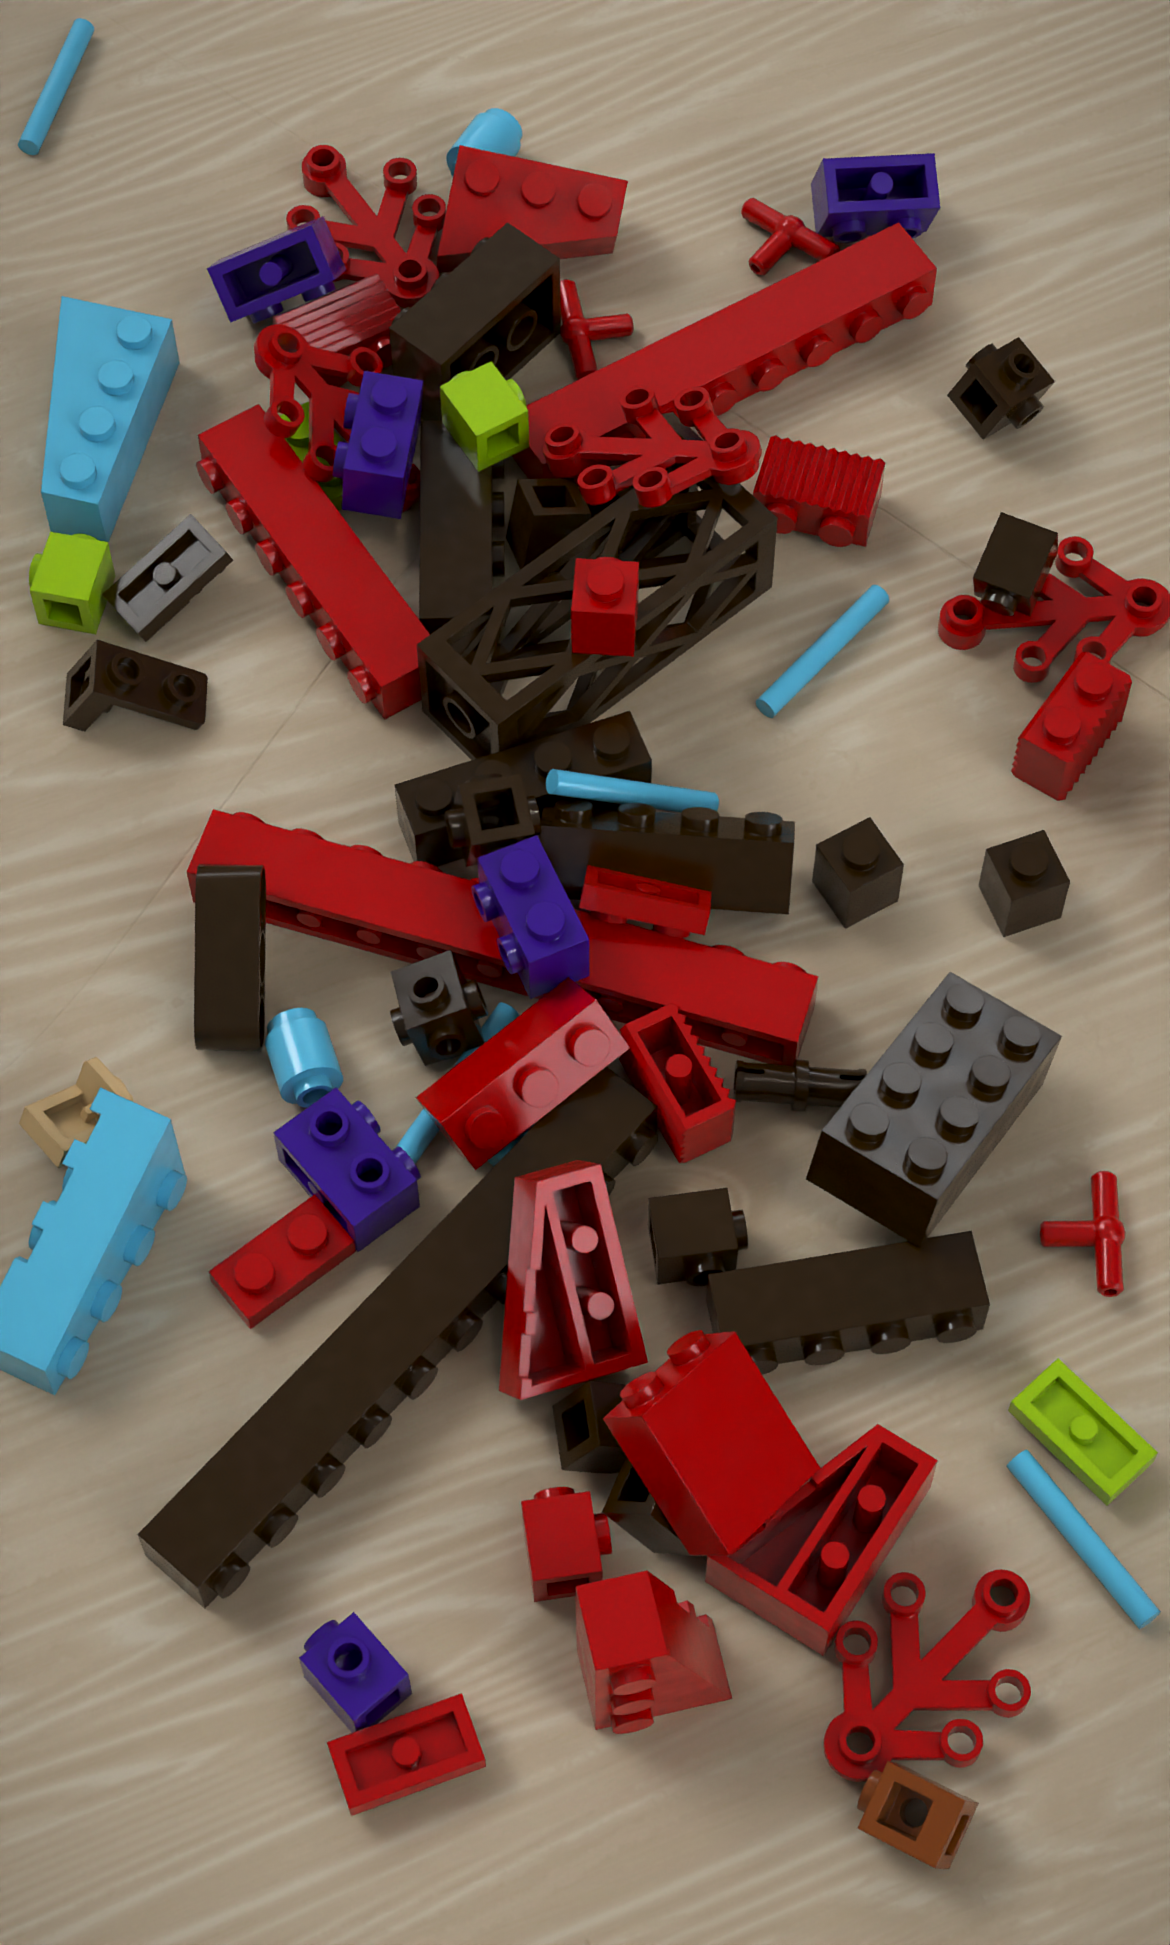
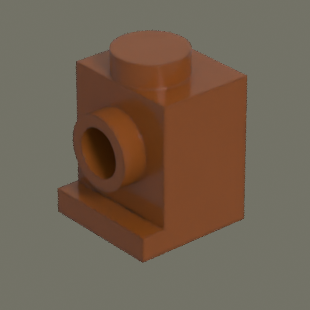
[857,1761,979,1869]

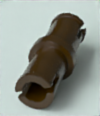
[733,1059,867,1111]

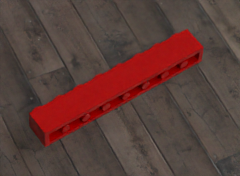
[512,222,937,485]

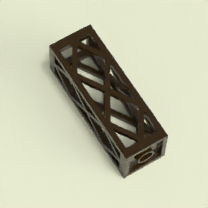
[417,463,778,760]

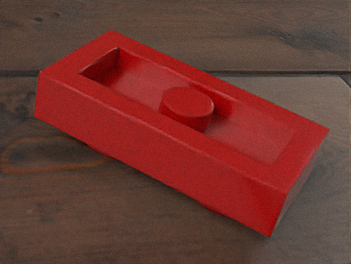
[579,865,712,938]
[208,1194,356,1329]
[327,1693,486,1816]

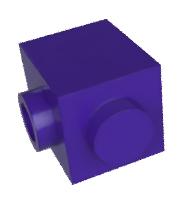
[299,1612,412,1733]

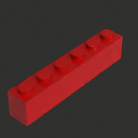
[196,404,430,720]

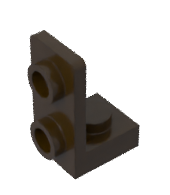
[63,639,208,732]

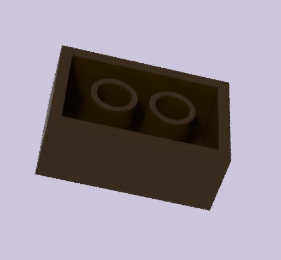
[389,222,561,421]

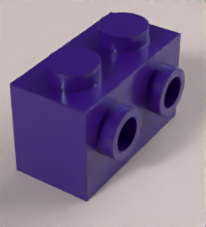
[811,153,941,243]
[207,216,346,323]
[333,371,423,519]
[471,835,589,999]
[273,1087,421,1252]

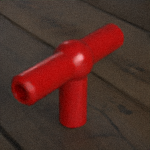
[741,198,840,275]
[560,279,634,380]
[1040,1171,1126,1297]

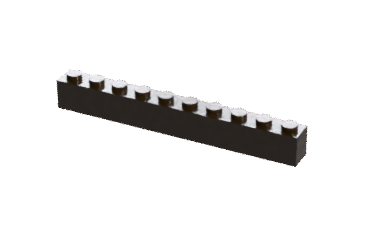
[137,1066,658,1609]

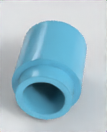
[446,108,522,177]
[265,1008,343,1108]

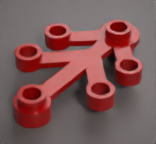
[286,145,446,308]
[254,324,420,513]
[542,385,762,508]
[938,536,1170,683]
[823,1569,1031,1782]

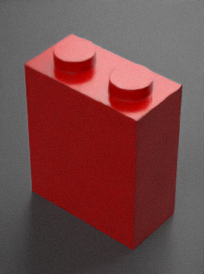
[603,1330,821,1556]

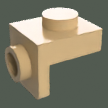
[19,1057,133,1168]

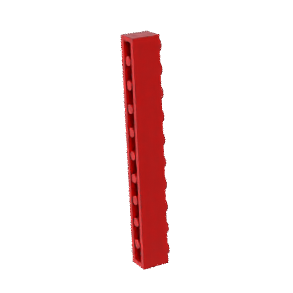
[187,809,819,1066]

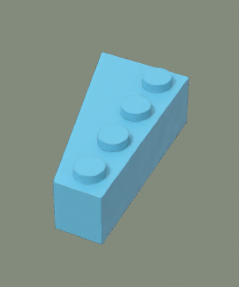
[41,296,180,542]
[0,1087,187,1395]

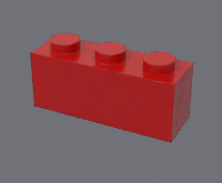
[416,977,630,1170]

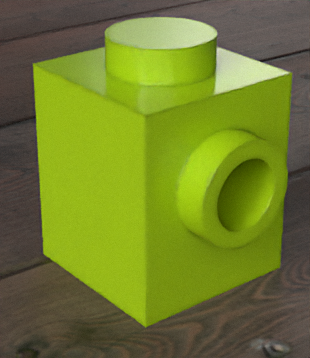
[440,361,529,472]
[29,532,116,634]

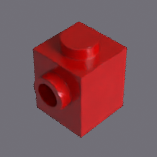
[571,557,639,657]
[521,1487,612,1602]

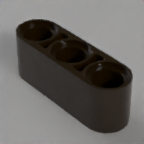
[194,864,266,1051]

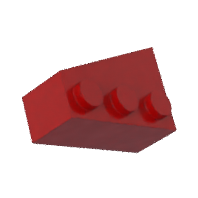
[437,145,628,273]
[499,1160,648,1400]
[705,1424,938,1656]
[575,1570,732,1734]

